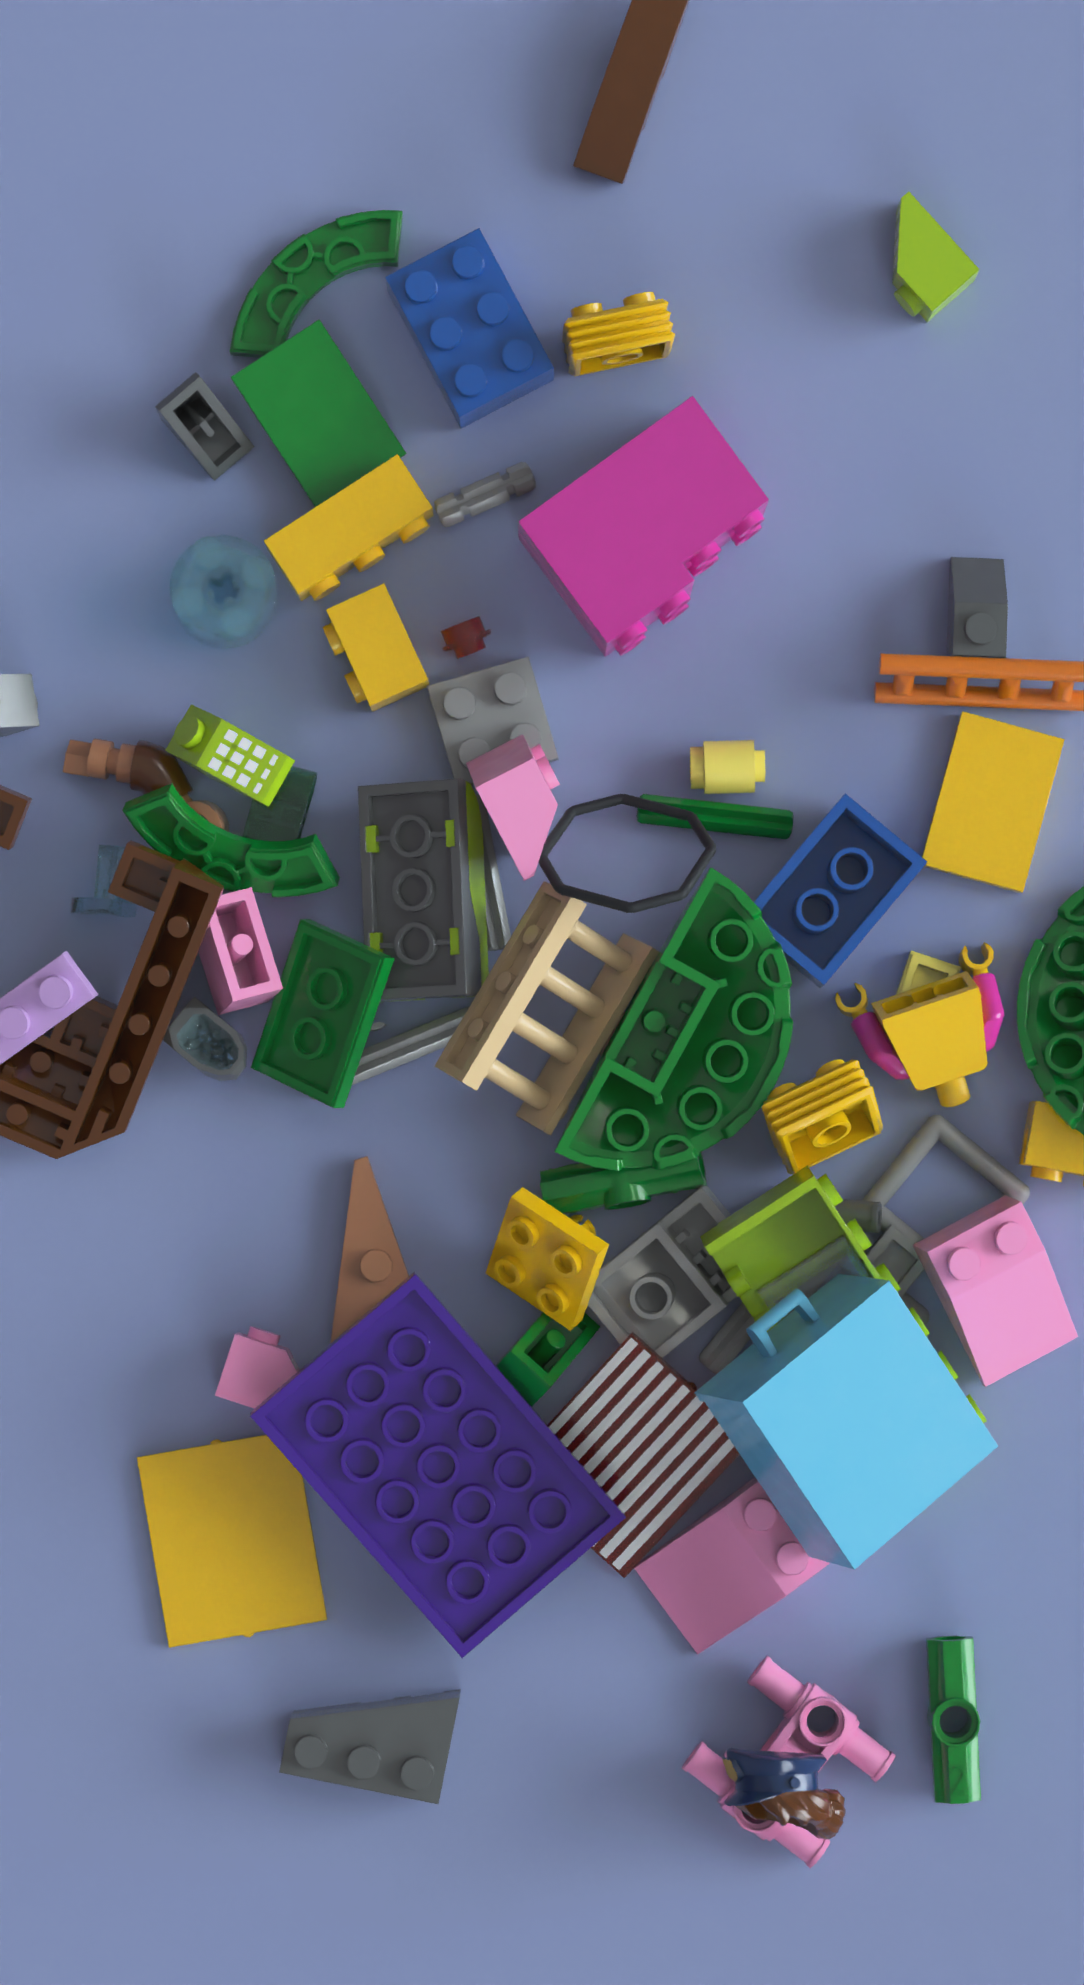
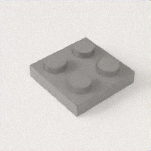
[427,657,558,785]

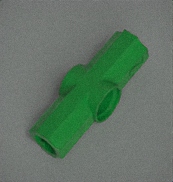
[540,1151,707,1215]
[926,1635,981,1804]

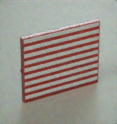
[547,1331,740,1578]

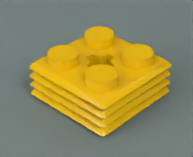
[562,292,675,377]
[762,1059,883,1174]

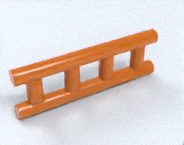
[874,653,1084,711]

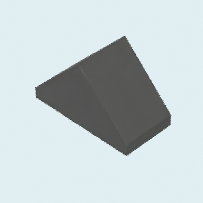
[155,372,254,481]

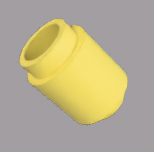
[690,740,766,794]

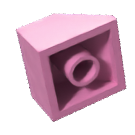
[466,734,560,881]

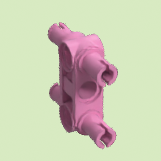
[682,1656,896,1868]

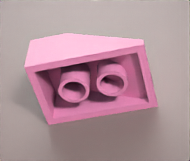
[913,1195,1078,1387]
[634,1477,830,1655]

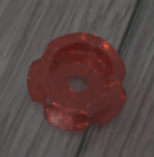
[440,616,491,659]

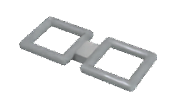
[784,1115,1030,1325]

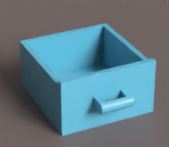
[694,1274,998,1570]

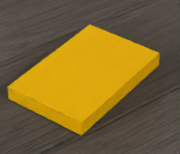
[921,711,1065,893]

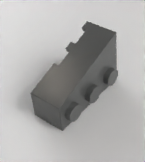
[279,1689,461,1804]

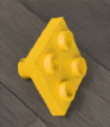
[485,1187,609,1331]

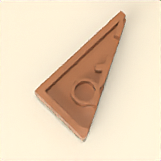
[330,1156,409,1344]

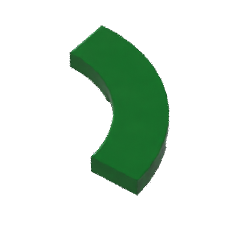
[230,210,403,358]
[122,783,340,897]

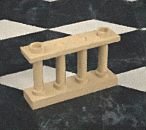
[434,881,659,1136]

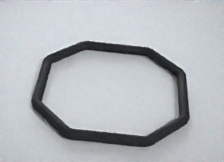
[538,794,716,913]

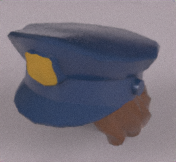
[723,1748,846,1839]

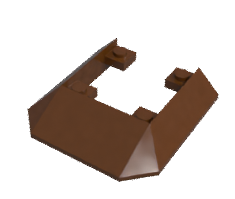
[0,785,224,1159]

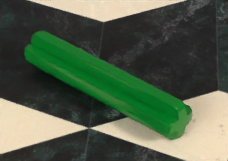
[636,794,794,839]

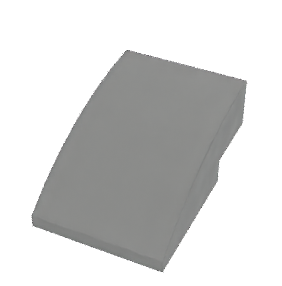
[588,1186,737,1373]

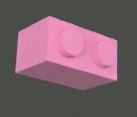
[199,887,283,1015]

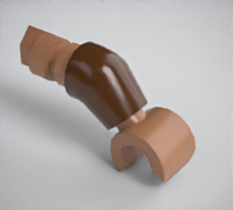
[63,738,229,832]

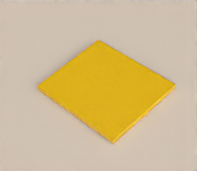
[137,1434,327,1648]

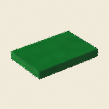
[231,319,407,507]
[251,919,395,1108]

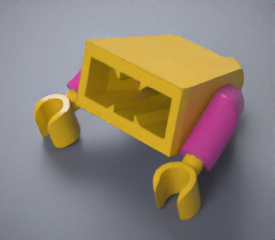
[835,942,1004,1107]

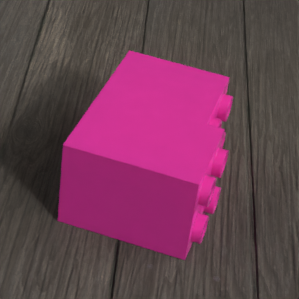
[518,396,769,657]

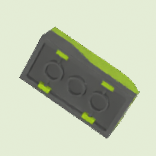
[358,779,489,1002]

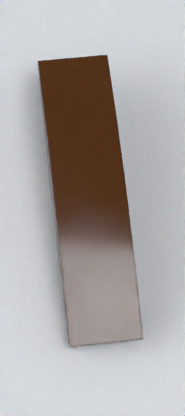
[573,0,690,184]

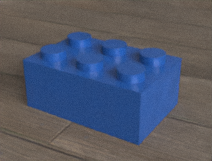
[385,228,554,429]
[754,793,927,988]

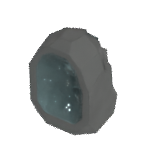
[163,997,247,1081]

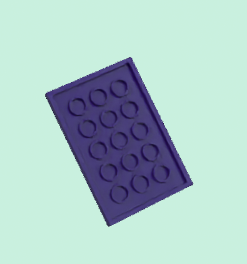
[250,1272,626,1658]

